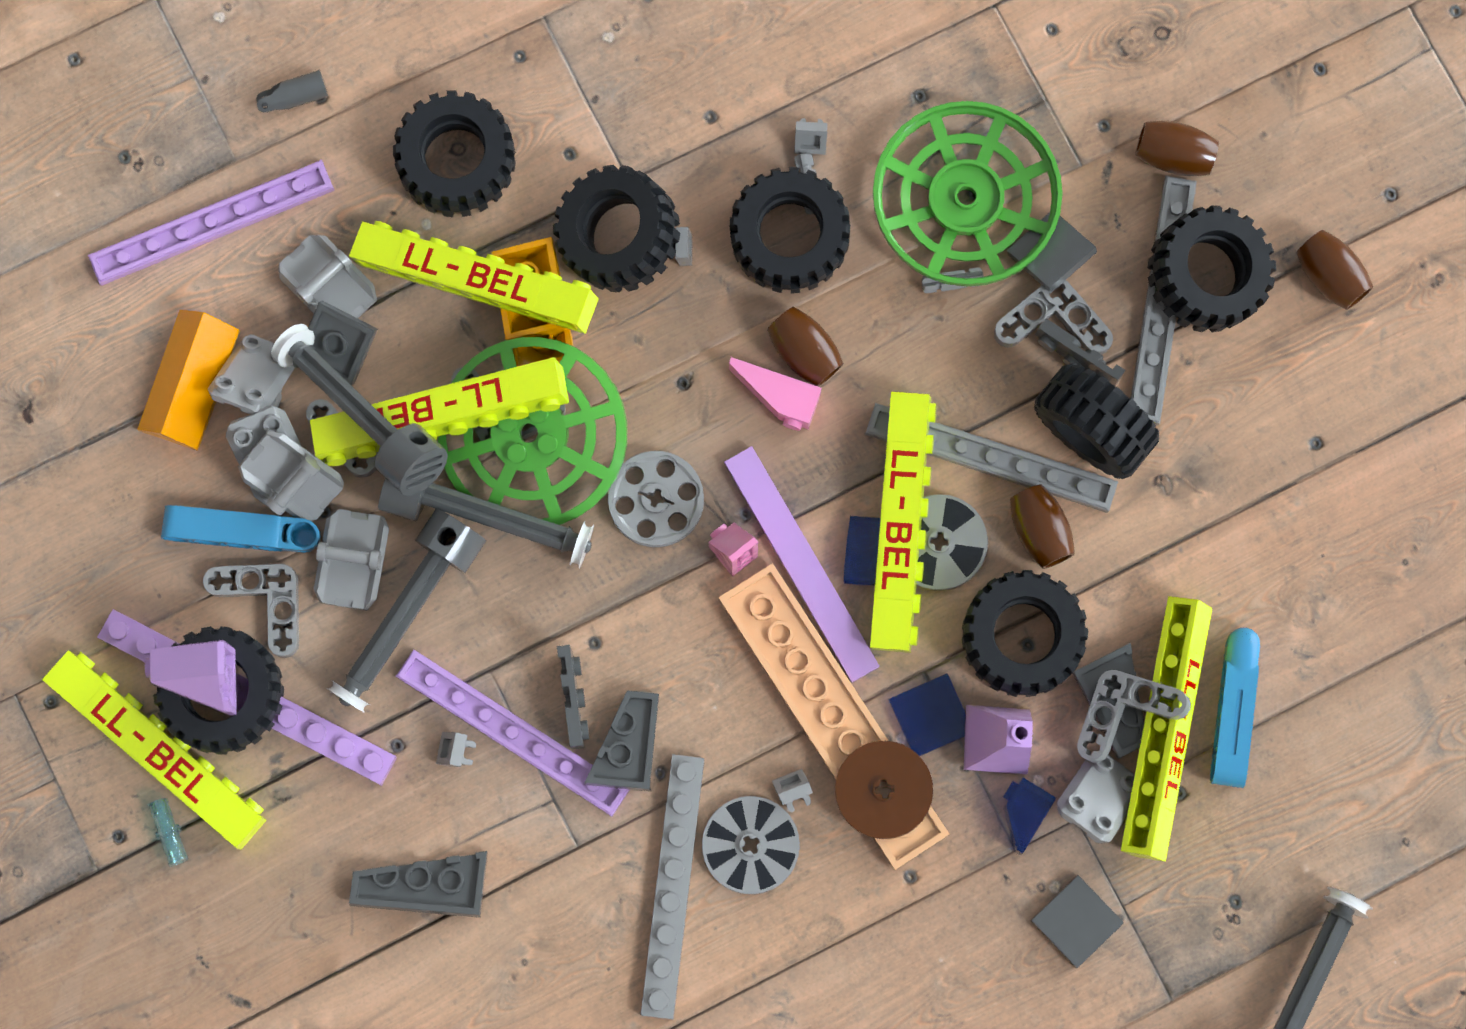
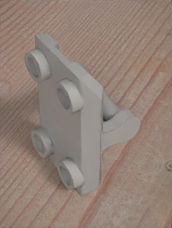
[278,235,377,318]
[208,334,295,415]
[226,405,302,506]
[238,430,344,521]
[314,509,389,611]
[1057,755,1135,843]

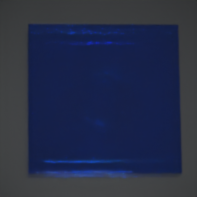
[888,673,966,756]

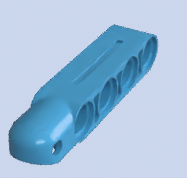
[161,505,321,553]
[1210,627,1260,788]

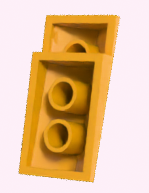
[491,237,577,367]
[137,310,240,451]

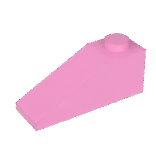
[729,357,821,431]
[709,523,758,577]

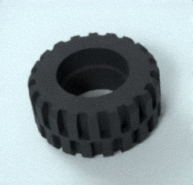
[393,90,516,217]
[553,165,680,293]
[729,167,850,294]
[1147,205,1276,332]
[1034,363,1159,479]
[962,570,1088,697]
[153,626,284,754]

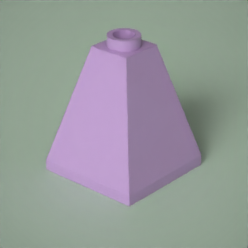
[964,705,1033,775]

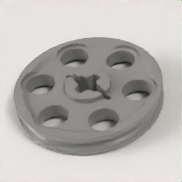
[608,451,704,547]

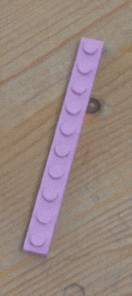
[97,609,397,786]

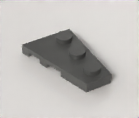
[1035,319,1126,386]
[1072,643,1145,759]
[557,645,589,749]
[584,690,659,791]

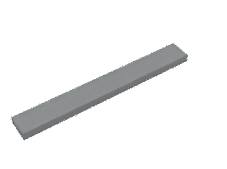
[1131,176,1197,426]
[865,403,1118,513]

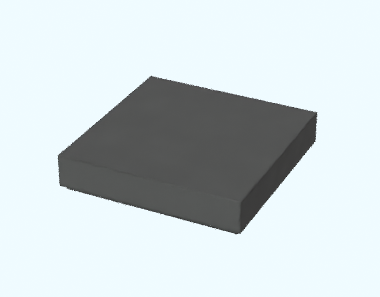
[1007,212,1097,293]
[308,301,378,386]
[1031,875,1124,969]

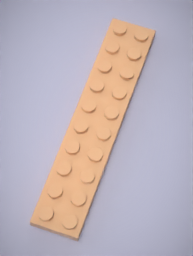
[718,563,950,870]

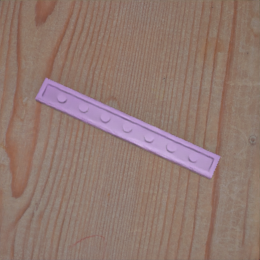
[88,160,335,286]
[724,446,880,683]
[396,649,629,817]

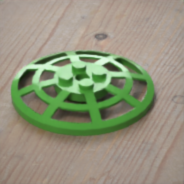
[873,101,1063,287]
[438,337,627,525]

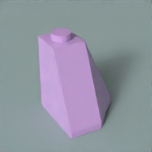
[145,641,237,715]

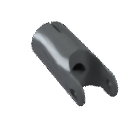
[256,70,329,113]

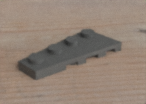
[349,851,488,918]

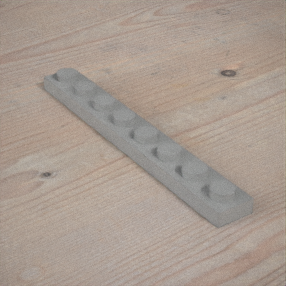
[641,754,705,1019]

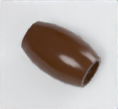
[1136,121,1219,176]
[1296,230,1373,310]
[767,306,843,387]
[1010,484,1075,569]

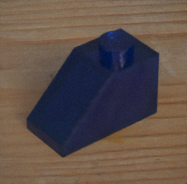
[1003,777,1056,855]

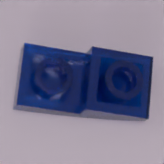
[844,516,881,586]

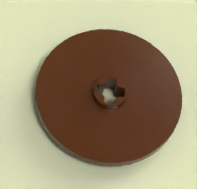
[835,741,933,839]

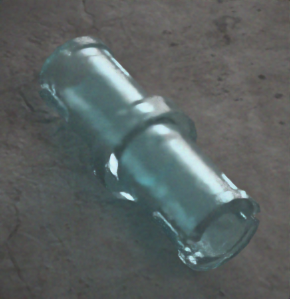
[147,798,189,866]

